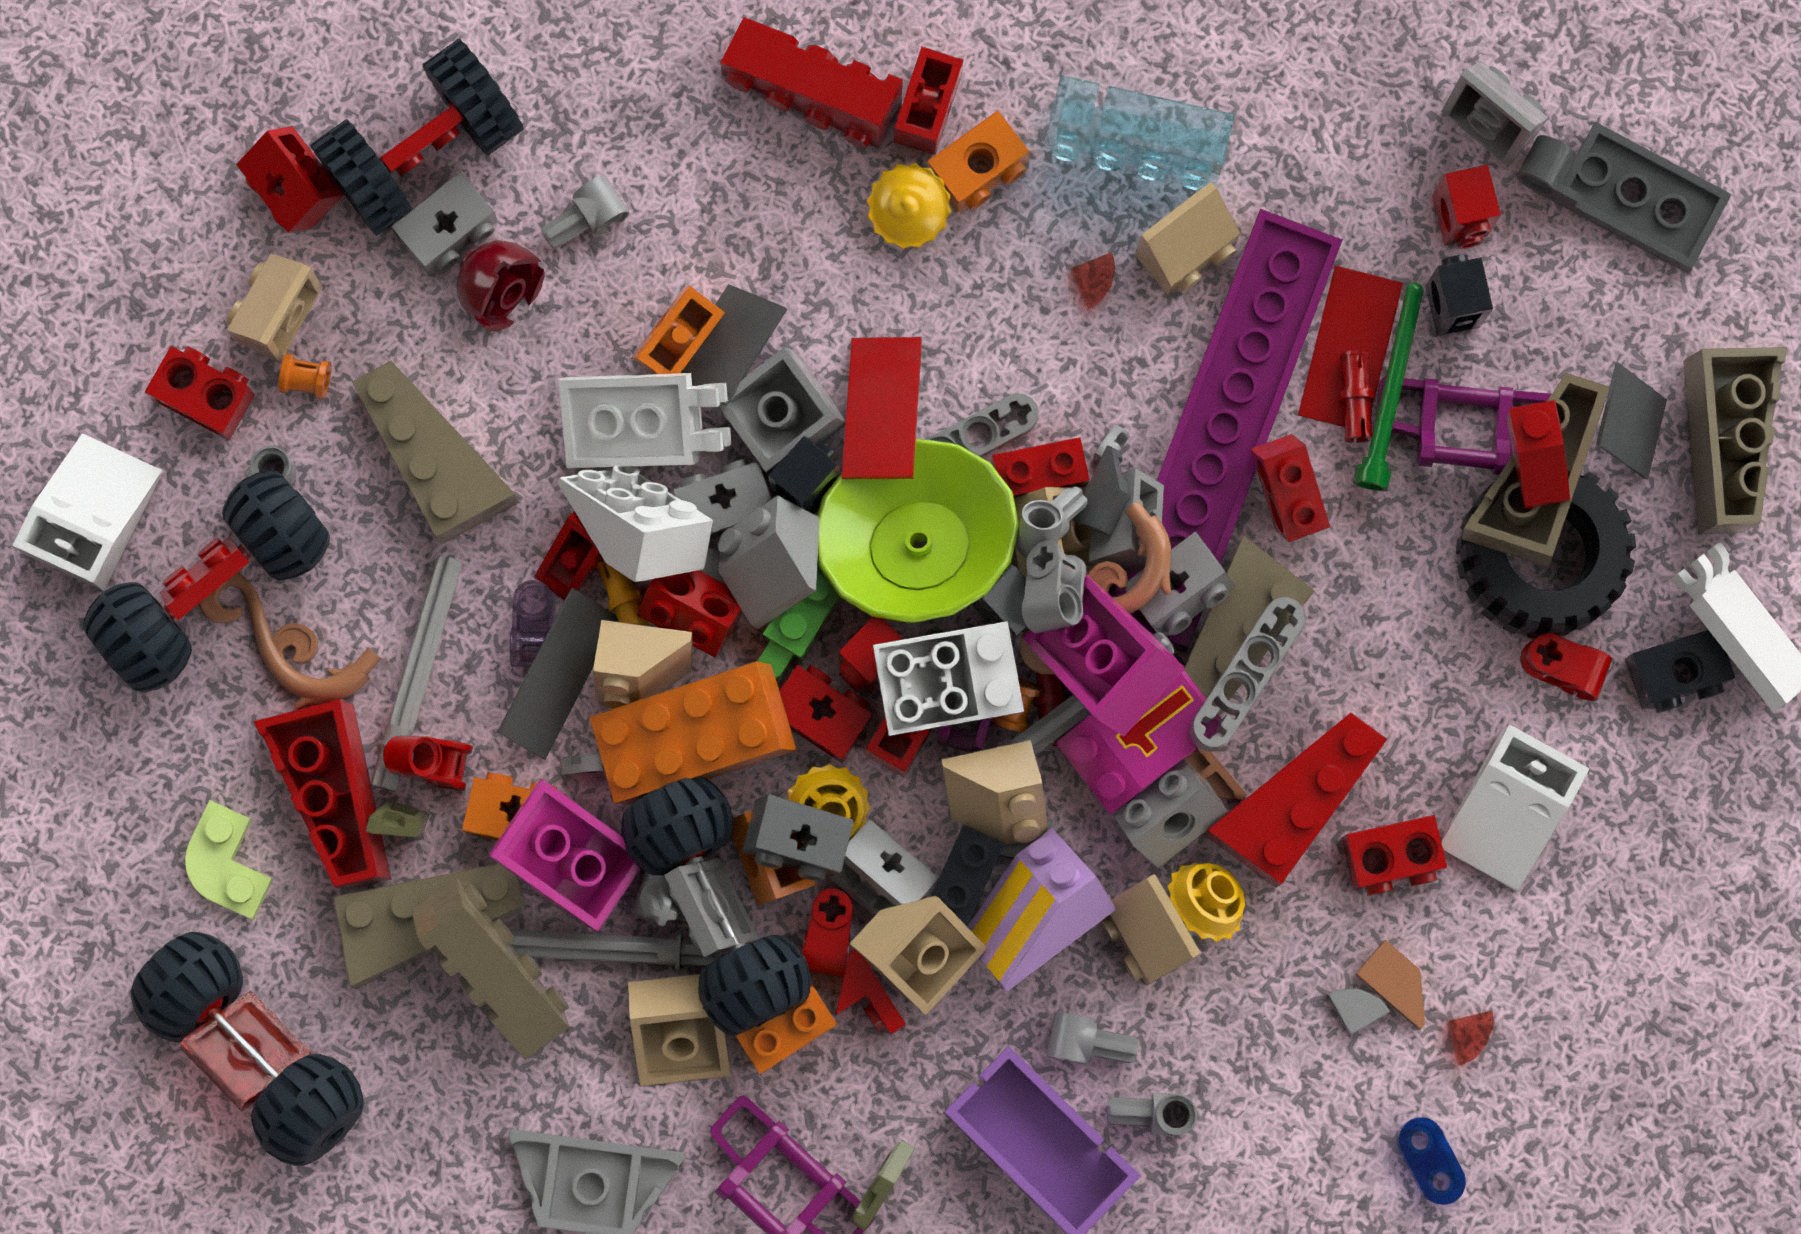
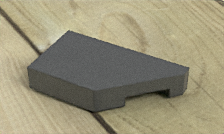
[1072,445,1130,536]

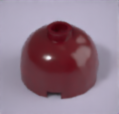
[456,240,545,332]

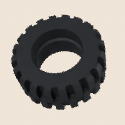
[1456,472,1636,638]

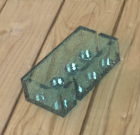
[1045,75,1235,190]

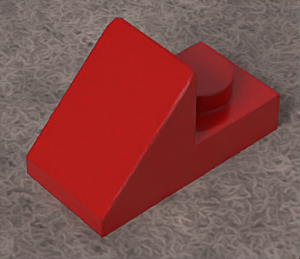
[835,949,906,1036]

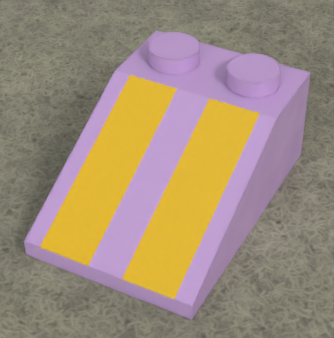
[967,828,1116,992]

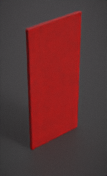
[1298,265,1403,427]
[842,337,922,479]

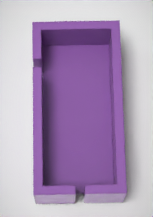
[943,1046,1141,1234]

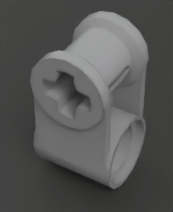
[1022,540,1086,634]

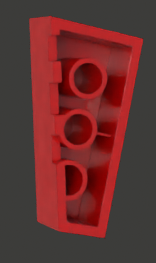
[253,699,392,890]
[1203,712,1387,888]

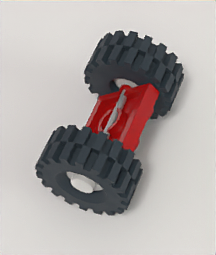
[310,39,524,236]

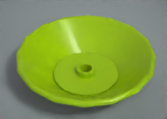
[817,439,1019,623]

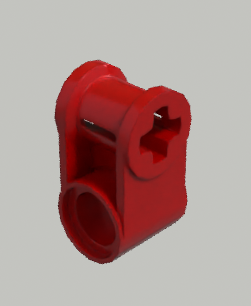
[1520,633,1613,701]
[383,736,473,791]
[802,888,853,978]

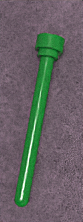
[1353,282,1424,492]

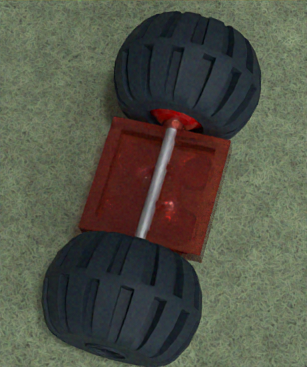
[131,932,364,1166]

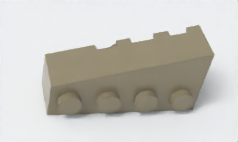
[1683,347,1787,534]
[352,361,520,545]
[1462,373,1610,567]
[1184,536,1315,714]
[334,864,526,989]
[412,877,569,1060]

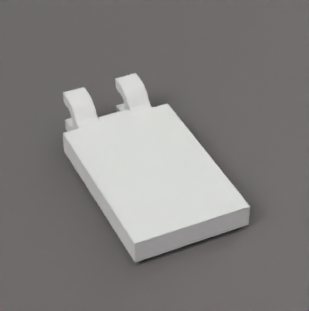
[558,373,732,468]
[1671,542,1801,713]

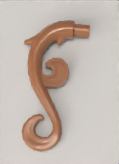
[1019,502,1171,674]
[199,573,381,709]

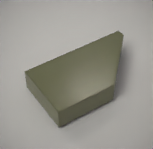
[365,801,430,837]
[851,1140,915,1231]

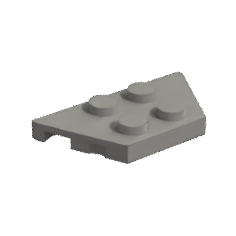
[509,1129,685,1234]

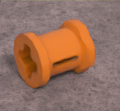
[278,353,332,399]
[991,678,1042,732]

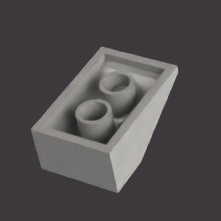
[1441,62,1548,167]

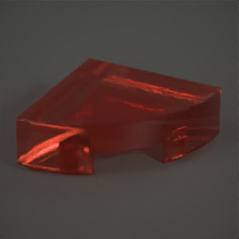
[1071,252,1115,311]
[1447,1011,1494,1065]

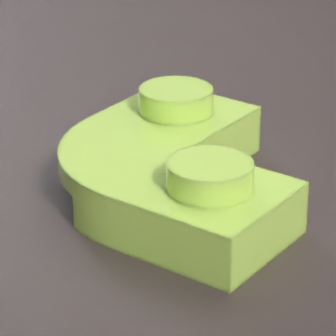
[185,800,273,920]

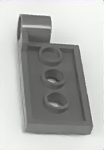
[1516,122,1732,273]

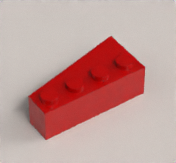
[720,17,903,149]

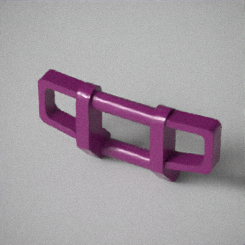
[1375,376,1551,475]
[710,1095,875,1234]

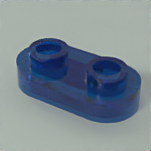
[1397,1117,1466,1205]

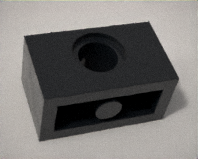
[1425,254,1493,336]
[768,436,840,514]
[1625,630,1735,713]
[930,825,1005,927]

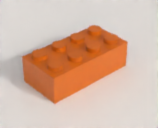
[589,661,797,805]

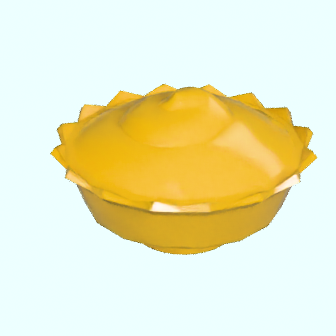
[866,163,951,249]
[787,763,871,840]
[1167,863,1245,942]

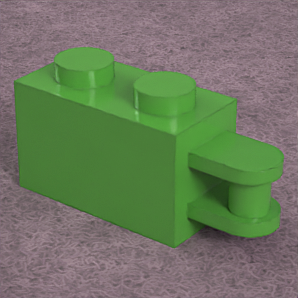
[757,563,842,682]

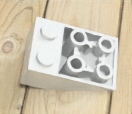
[12,434,164,591]
[558,465,713,582]
[872,621,1024,736]
[1441,724,1589,892]

